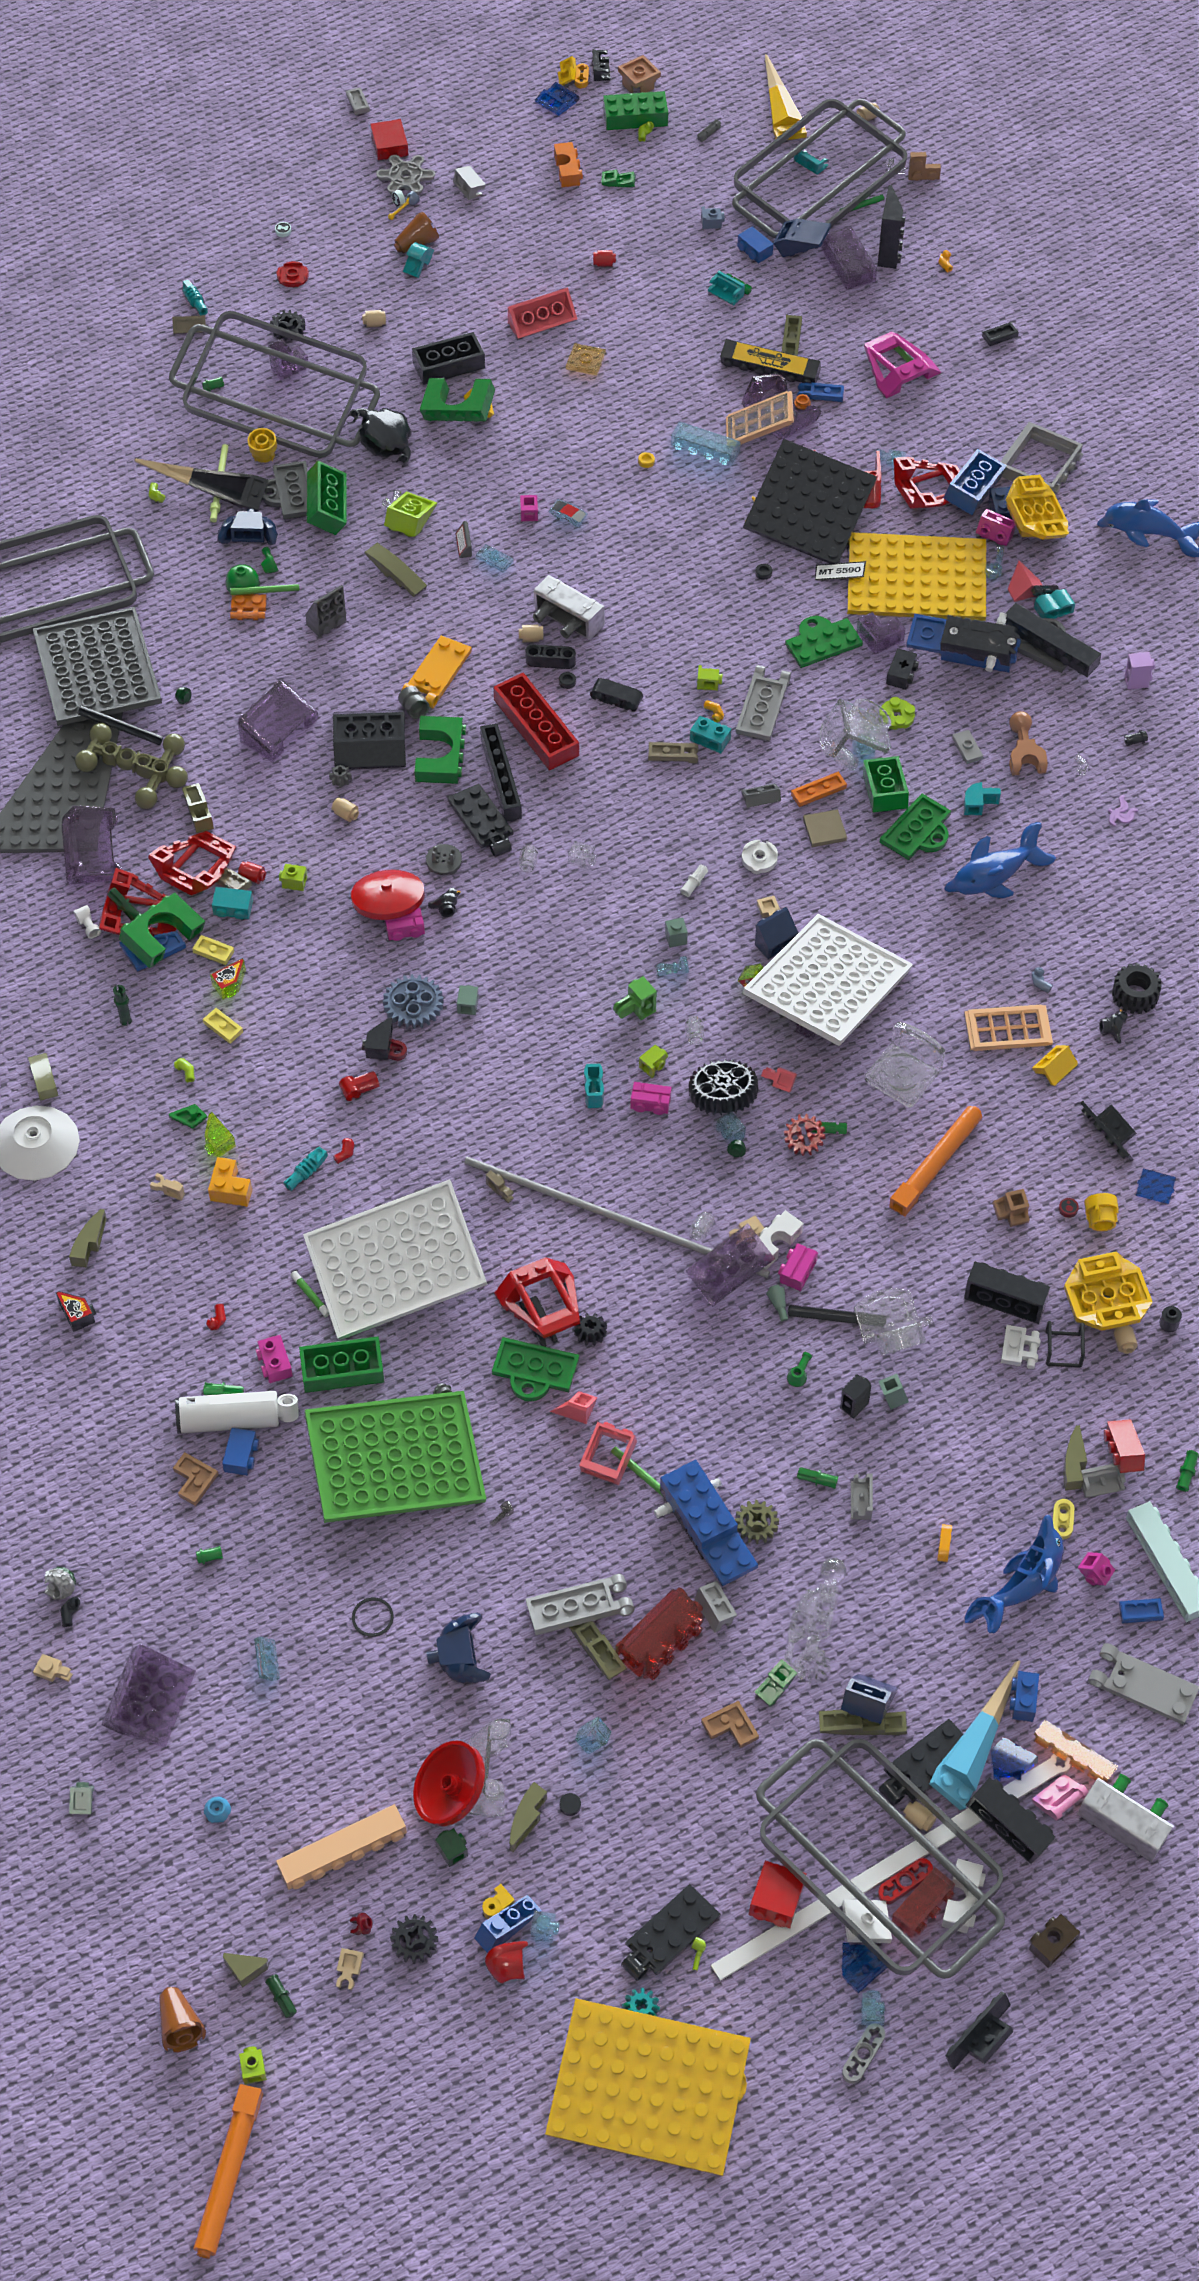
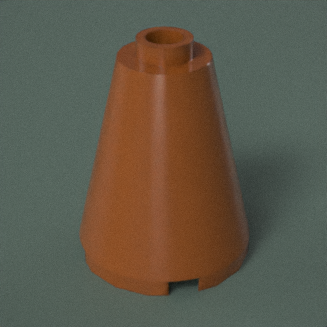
[394,212,439,254]
[159,1987,206,2053]

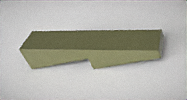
[782,315,802,356]

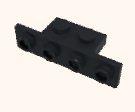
[1080,1101,1137,1161]
[945,1991,1013,2070]

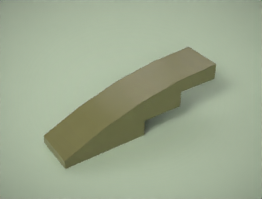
[365,542,427,597]
[569,1621,627,1680]
[819,1710,907,1735]

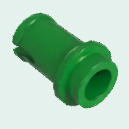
[202,376,224,392]
[196,1546,223,1565]

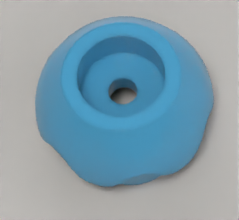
[204,1797,231,1823]

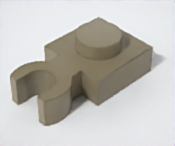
[486,1170,514,1203]

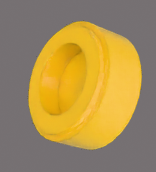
[638,452,655,468]

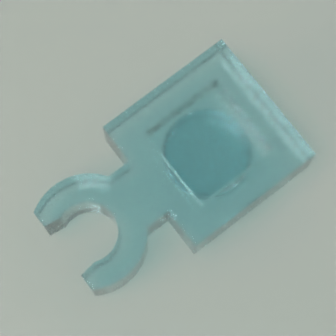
[875,449,906,466]

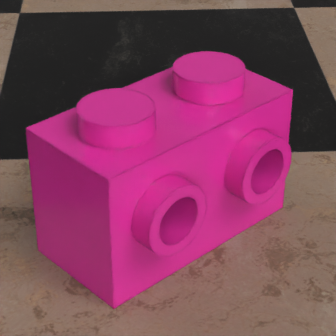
[976,509,1016,546]
[255,1335,293,1383]

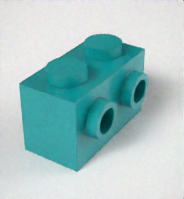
[690,716,731,754]
[212,887,253,919]

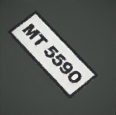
[815,561,866,580]

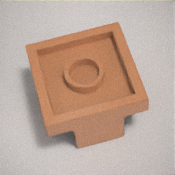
[618,55,661,93]

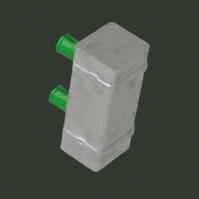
[1077,1774,1173,1862]

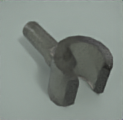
[490,1501,514,1527]

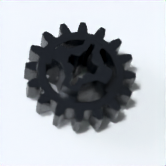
[270,310,306,341]
[390,1914,438,1964]

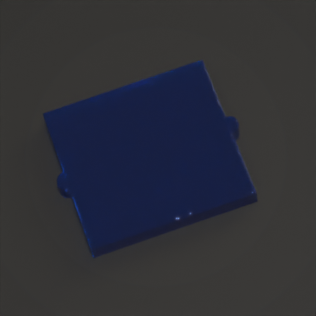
[1136,1168,1176,1204]

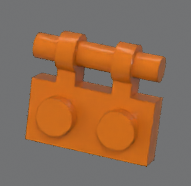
[230,594,267,621]

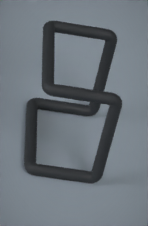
[1045,1321,1085,1368]

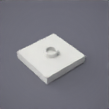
[842,1899,892,1943]

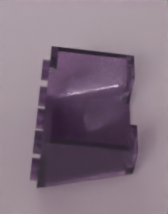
[238,680,319,763]

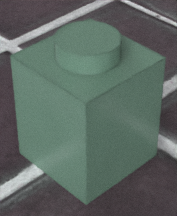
[665,918,688,948]
[457,985,479,1015]
[879,1374,909,1409]

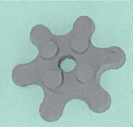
[376,155,435,195]

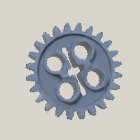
[383,974,444,1029]

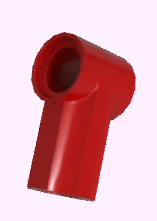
[339,1071,380,1101]

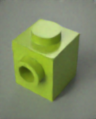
[279,864,308,891]

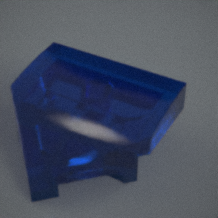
[991,1737,1038,1781]
[841,1943,888,1993]

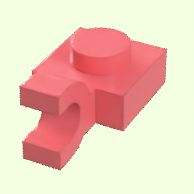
[761,1067,797,1093]

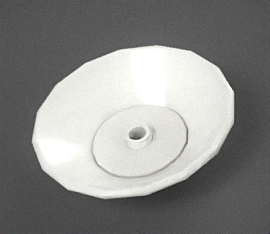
[0,1105,80,1181]

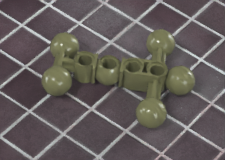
[75,723,188,809]

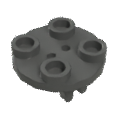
[426,844,462,875]

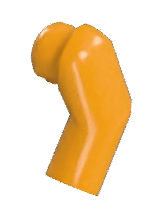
[938,250,953,273]
[704,700,724,723]

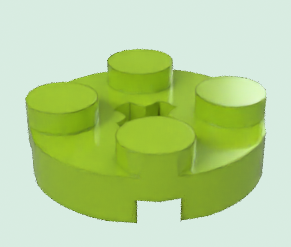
[880,697,915,730]

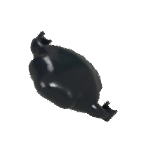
[347,408,412,468]

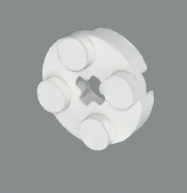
[742,840,778,874]

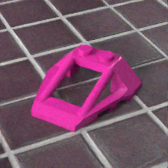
[864,331,941,398]

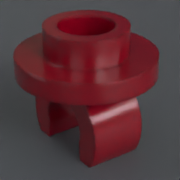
[350,1912,373,1935]

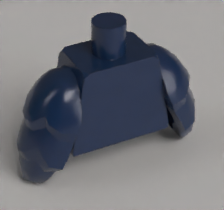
[217,508,278,545]
[426,1612,491,1684]

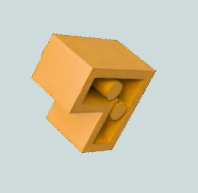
[208,1157,252,1207]

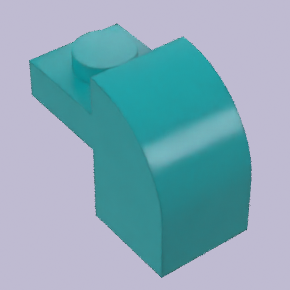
[403,242,434,278]
[964,782,1001,815]

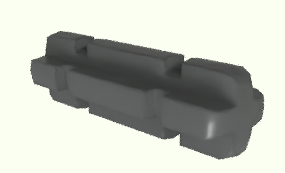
[697,119,721,142]

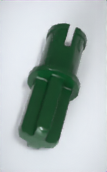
[107,888,140,921]
[265,1974,297,2018]

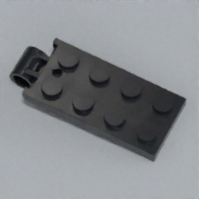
[447,784,514,858]
[878,1719,963,1806]
[621,1884,721,1981]

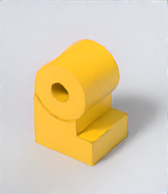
[482,1883,515,1919]

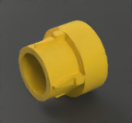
[247,428,277,463]
[1084,1193,1119,1231]

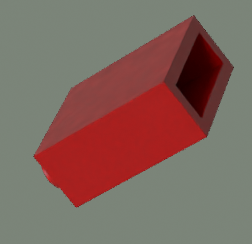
[370,119,409,160]
[748,1860,807,1928]

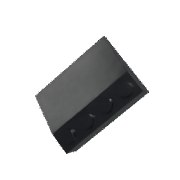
[877,185,906,269]

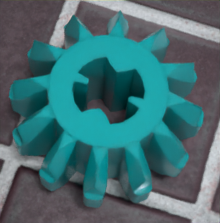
[622,1988,660,2016]

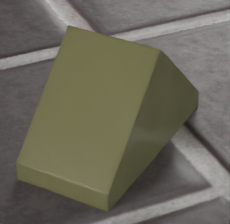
[223,1953,269,1988]

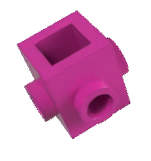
[1078,1552,1115,1586]

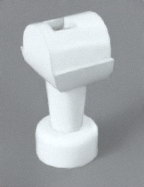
[73,905,101,939]

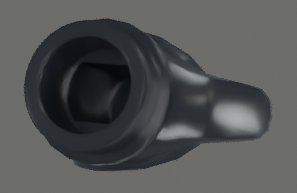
[428,888,461,917]
[1099,1009,1128,1044]

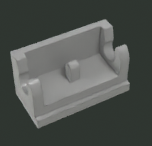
[453,166,486,200]
[1081,1463,1126,1498]
[851,1473,873,1520]
[694,1581,737,1633]

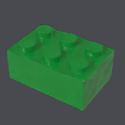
[863,756,909,813]

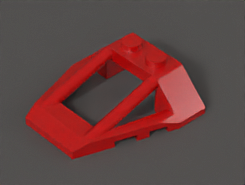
[894,457,960,508]
[148,831,236,895]
[99,868,176,937]
[494,1257,580,1338]

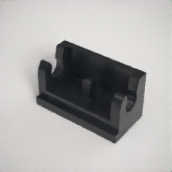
[592,49,611,81]

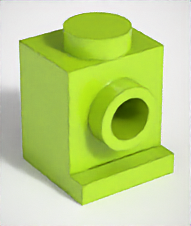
[697,665,723,691]
[639,1044,668,1078]
[239,2046,267,2085]

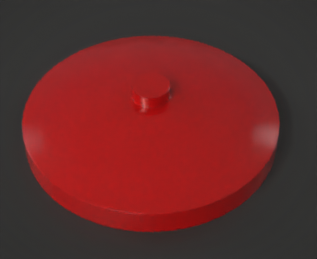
[351,870,425,920]
[413,1741,485,1827]

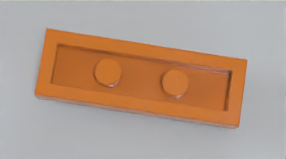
[791,771,847,807]

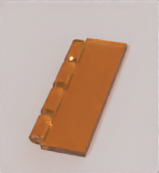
[1034,1720,1118,1782]

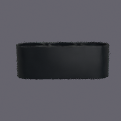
[525,644,576,669]
[590,678,643,712]

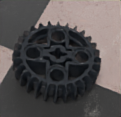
[688,1059,759,1116]

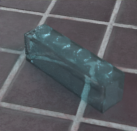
[671,421,741,466]

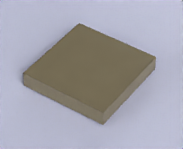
[803,809,847,847]

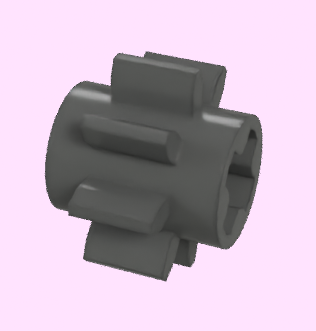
[329,765,352,788]

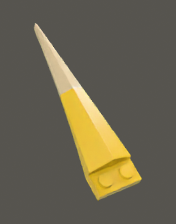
[765,54,807,140]

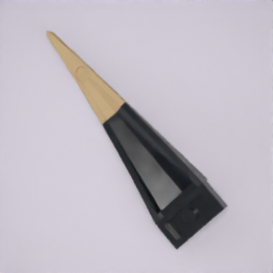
[134,458,269,512]

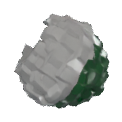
[44,1567,76,1600]

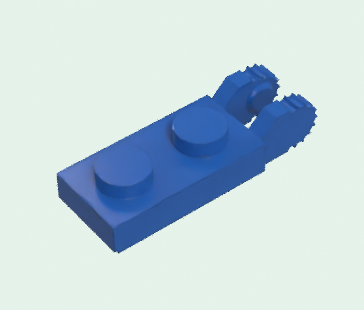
[797,383,844,402]

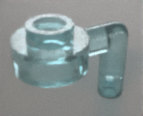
[985,546,1004,579]

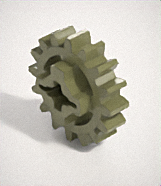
[735,1499,779,1544]

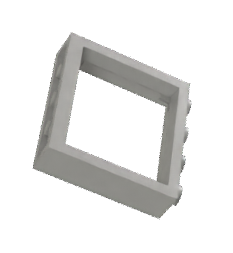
[1000,422,1083,494]

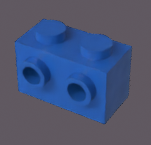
[1009,1671,1039,1722]

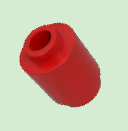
[593,250,616,267]
[238,861,266,884]

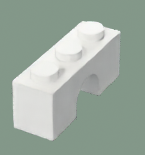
[747,1210,804,1270]
[942,1859,986,1933]

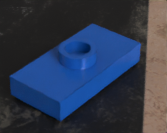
[1119,1598,1164,1624]

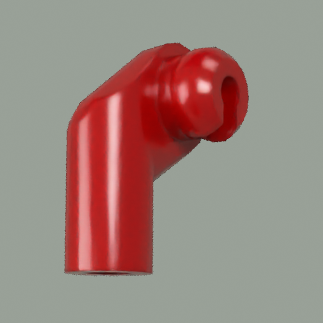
[333,1138,355,1164]
[206,1304,226,1331]

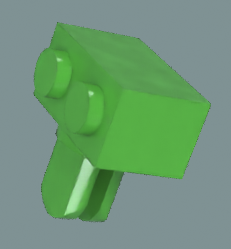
[613,976,657,1020]

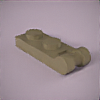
[648,742,698,763]

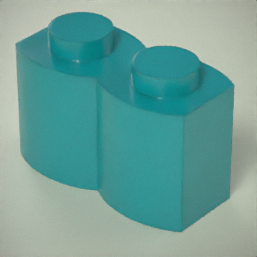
[1034,589,1075,619]
[584,1064,604,1108]

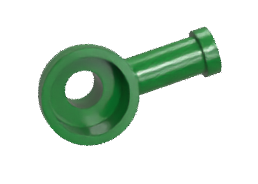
[261,547,279,573]
[787,1352,812,1387]

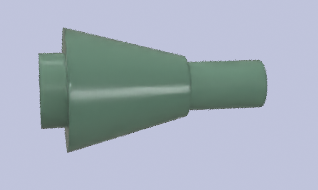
[766,1285,788,1322]

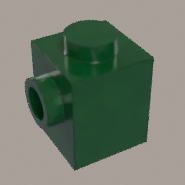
[435,1828,468,1867]

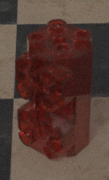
[615,1587,704,1680]

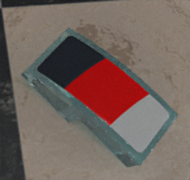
[548,499,588,527]

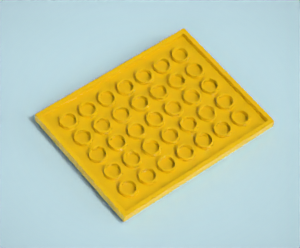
[847,532,986,621]
[545,1998,751,2176]

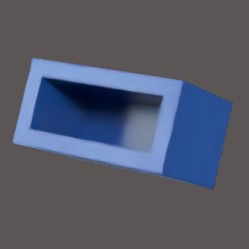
[737,226,773,264]
[222,1428,259,1476]

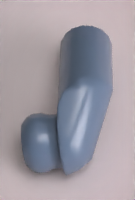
[1032,967,1053,993]

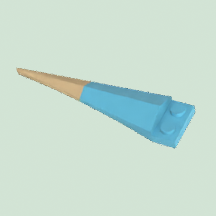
[929,1661,1020,1810]

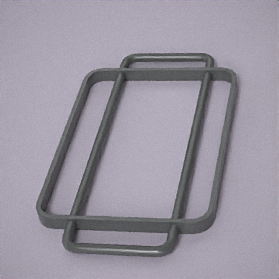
[732,99,907,238]
[169,311,380,458]
[0,515,154,643]
[756,1739,1005,1979]

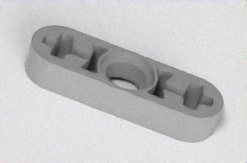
[842,2023,885,2084]

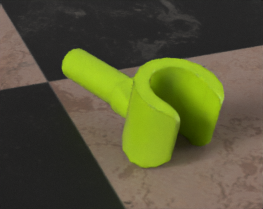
[691,1937,706,1971]

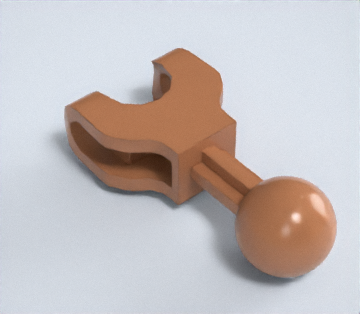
[1009,711,1048,776]

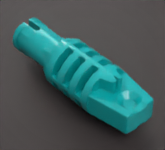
[182,280,208,316]
[283,1147,328,1191]

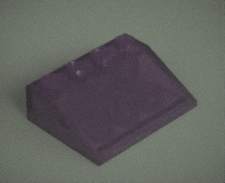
[101,1644,196,1747]

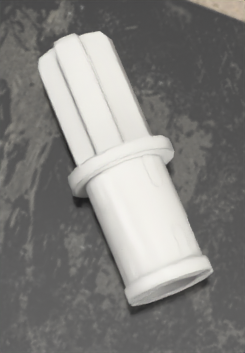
[680,864,708,897]

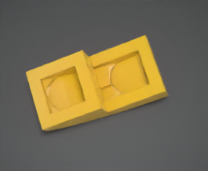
[558,56,576,87]

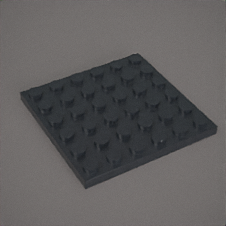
[743,438,877,564]

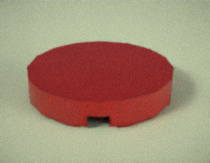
[276,261,309,287]

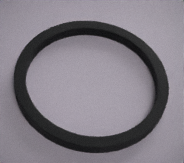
[352,1597,394,1637]

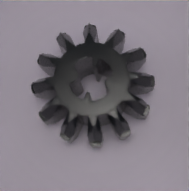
[574,1313,607,1346]

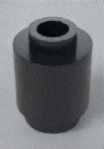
[1159,1306,1182,1332]

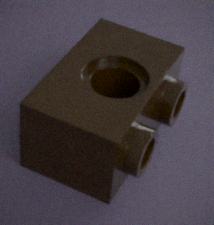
[1029,1914,1080,1968]

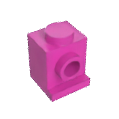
[520,495,538,522]

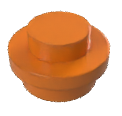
[794,394,811,410]

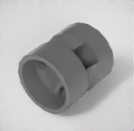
[398,686,429,719]

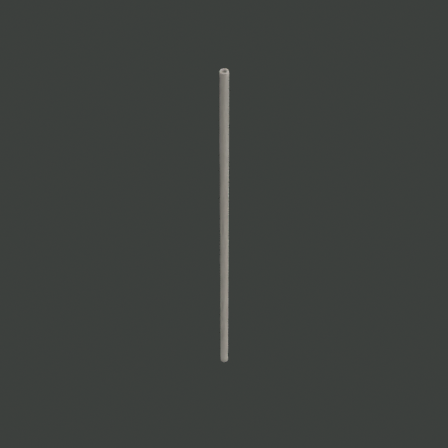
[464,1157,770,1278]

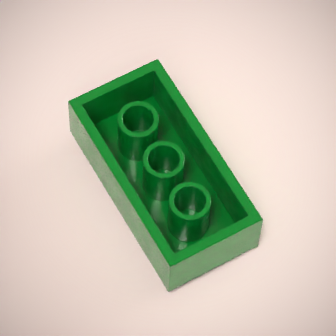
[603,91,668,130]
[307,461,347,535]
[299,1336,385,1393]

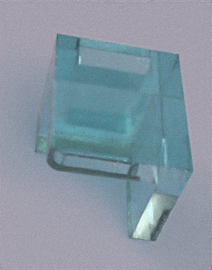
[575,1716,612,1754]

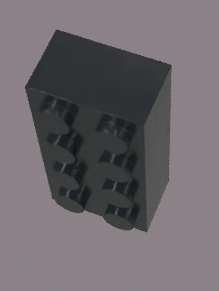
[412,332,485,385]
[964,1261,1051,1324]
[966,1777,1056,1864]

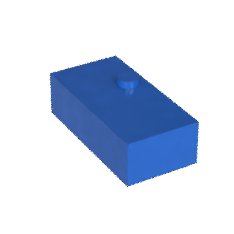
[943,449,1007,515]

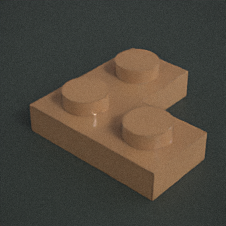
[908,152,941,181]
[173,1452,219,1506]
[701,1700,759,1748]

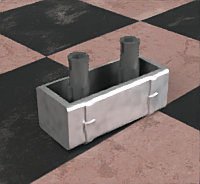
[533,575,605,640]

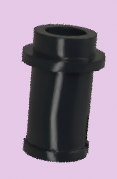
[1124,730,1148,746]

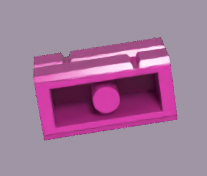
[385,908,425,941]
[630,1082,672,1115]
[778,1243,818,1291]

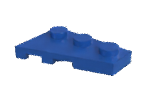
[119,931,186,972]

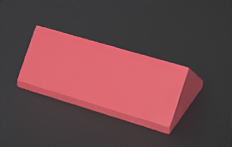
[508,287,577,339]

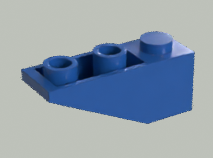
[474,1895,542,1953]

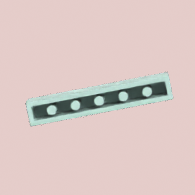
[1126,1501,1199,1622]

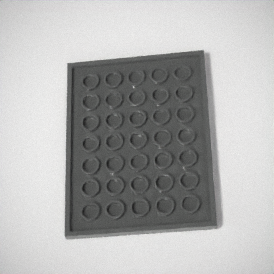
[33,607,162,726]

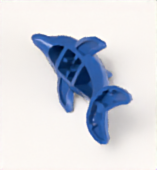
[1097,499,1199,558]
[944,822,1056,898]
[964,1515,1064,1633]

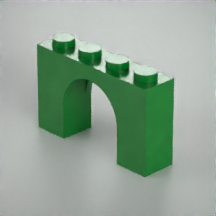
[420,378,495,422]
[414,716,466,784]
[119,892,205,969]

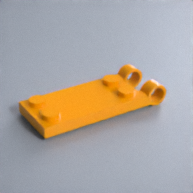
[401,635,472,708]

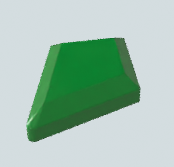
[169,1104,208,1129]

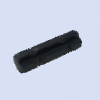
[1031,585,1060,596]

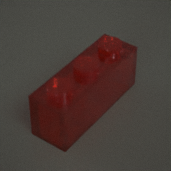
[892,1867,955,1938]

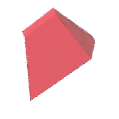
[1008,561,1042,602]
[550,1391,597,1424]

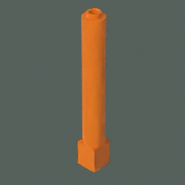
[889,1106,982,1217]
[193,2084,263,2259]

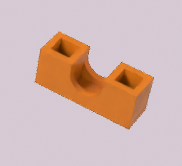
[554,142,583,188]

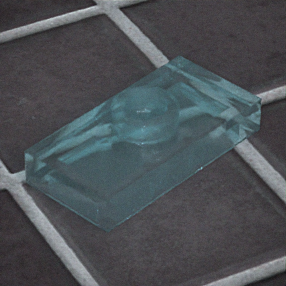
[476,544,514,573]
[254,1637,280,1681]

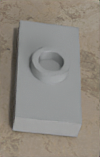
[346,87,370,115]
[952,730,983,764]

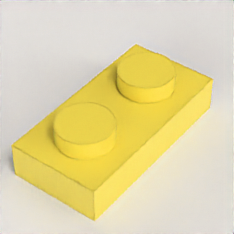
[192,935,234,965]
[203,1008,243,1044]

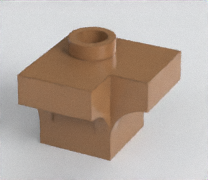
[992,1189,1030,1227]

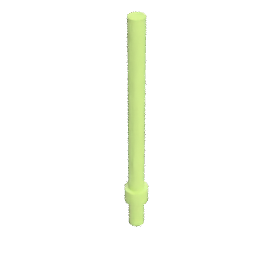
[210,444,228,523]

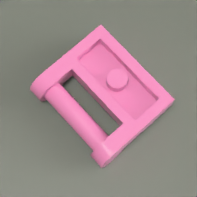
[1032,1774,1089,1820]

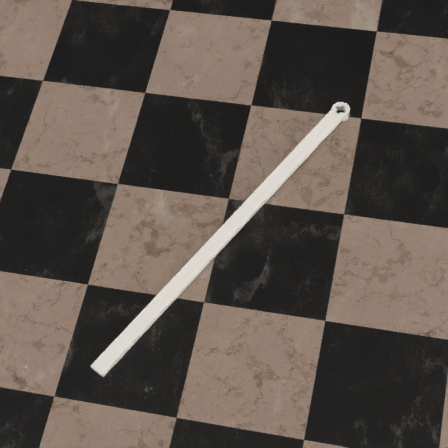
[711,1752,1071,1981]

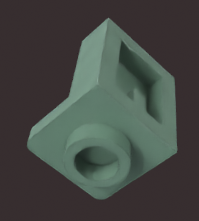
[69,1782,94,1814]

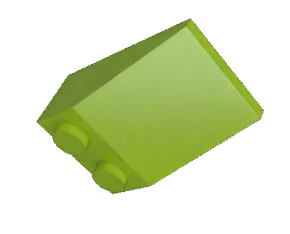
[384,491,437,537]

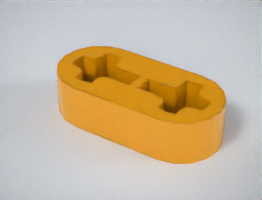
[574,63,589,89]
[937,1524,952,1562]

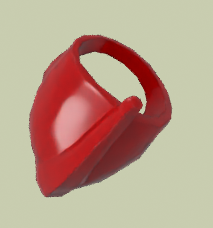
[485,1941,528,1983]

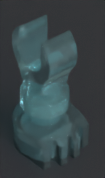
[656,956,689,976]

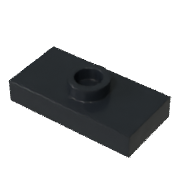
[982,322,1019,346]

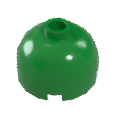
[225,564,260,592]

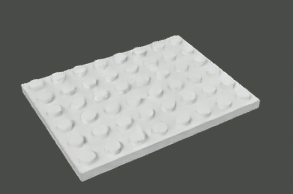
[743,914,913,1046]
[303,1179,488,1340]

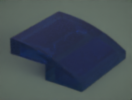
[535,81,580,116]

